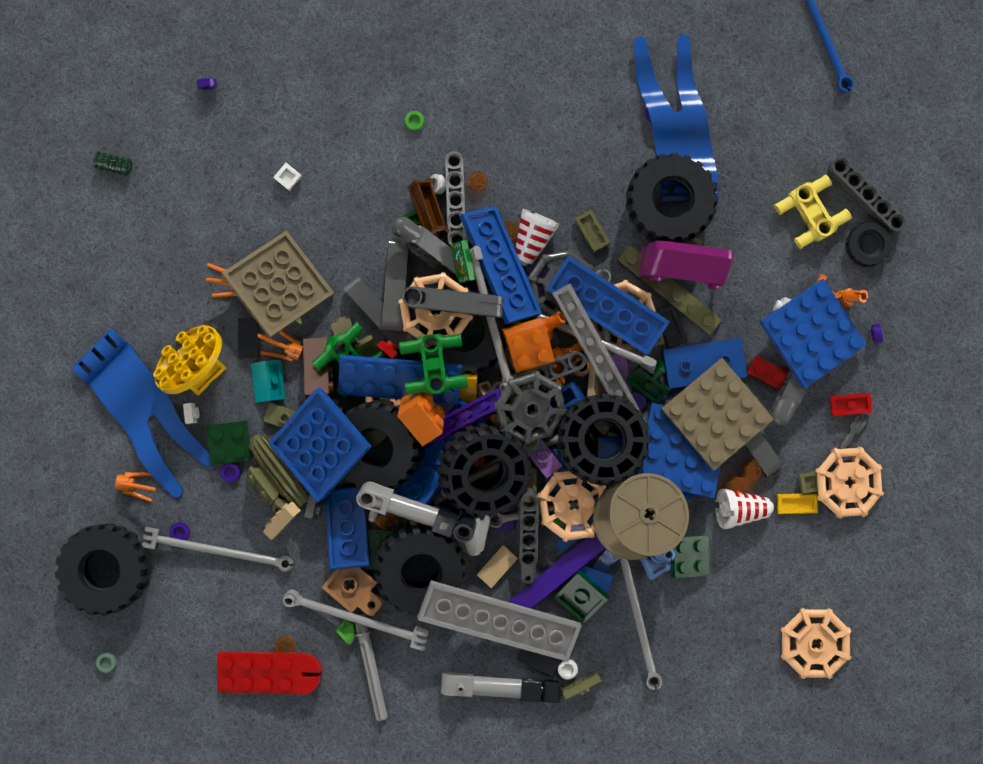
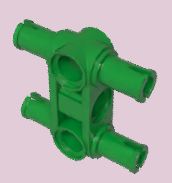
[311,321,388,399]
[399,334,468,395]

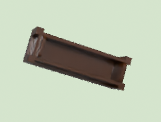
[408,178,449,239]

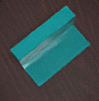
[251,360,285,403]

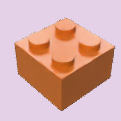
[502,318,555,373]
[398,393,445,446]

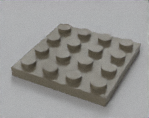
[221,230,334,339]
[661,358,774,471]

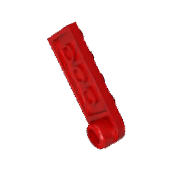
[217,651,323,694]

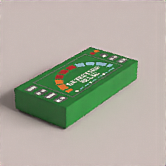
[450,240,475,284]

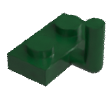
[626,359,670,404]

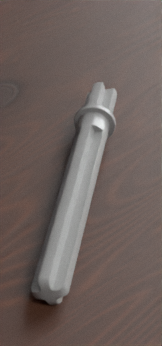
[355,613,387,721]

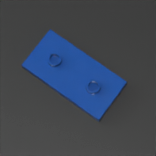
[662,338,747,389]
[325,487,370,570]

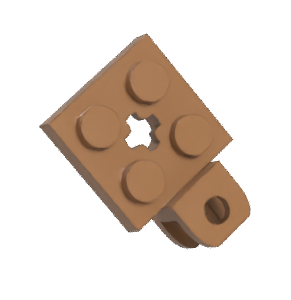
[321,567,384,616]

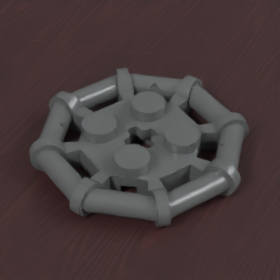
[527,249,594,317]
[494,371,567,445]

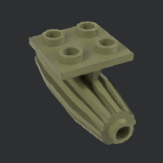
[246,434,310,508]

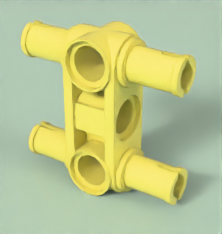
[774,175,852,249]

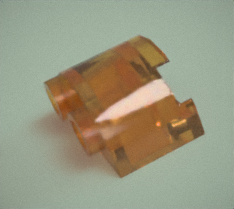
[723,458,762,492]

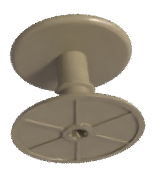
[593,473,689,560]

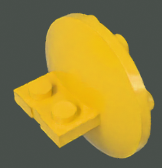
[153,325,226,396]

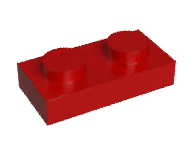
[377,340,399,359]
[747,355,788,390]
[829,393,872,416]

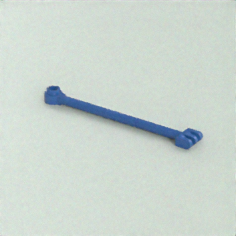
[806,0,854,93]

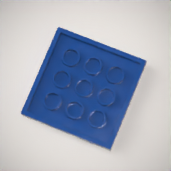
[759,278,867,388]
[268,387,372,503]
[637,403,721,499]

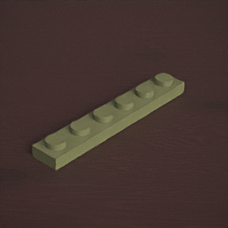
[617,245,722,336]

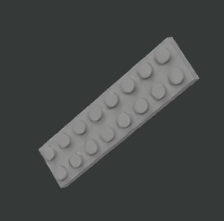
[417,581,582,661]

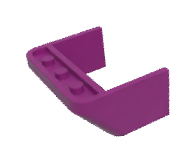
[638,241,734,290]

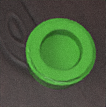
[405,111,425,131]

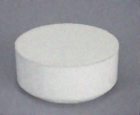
[430,174,446,195]
[558,659,578,680]

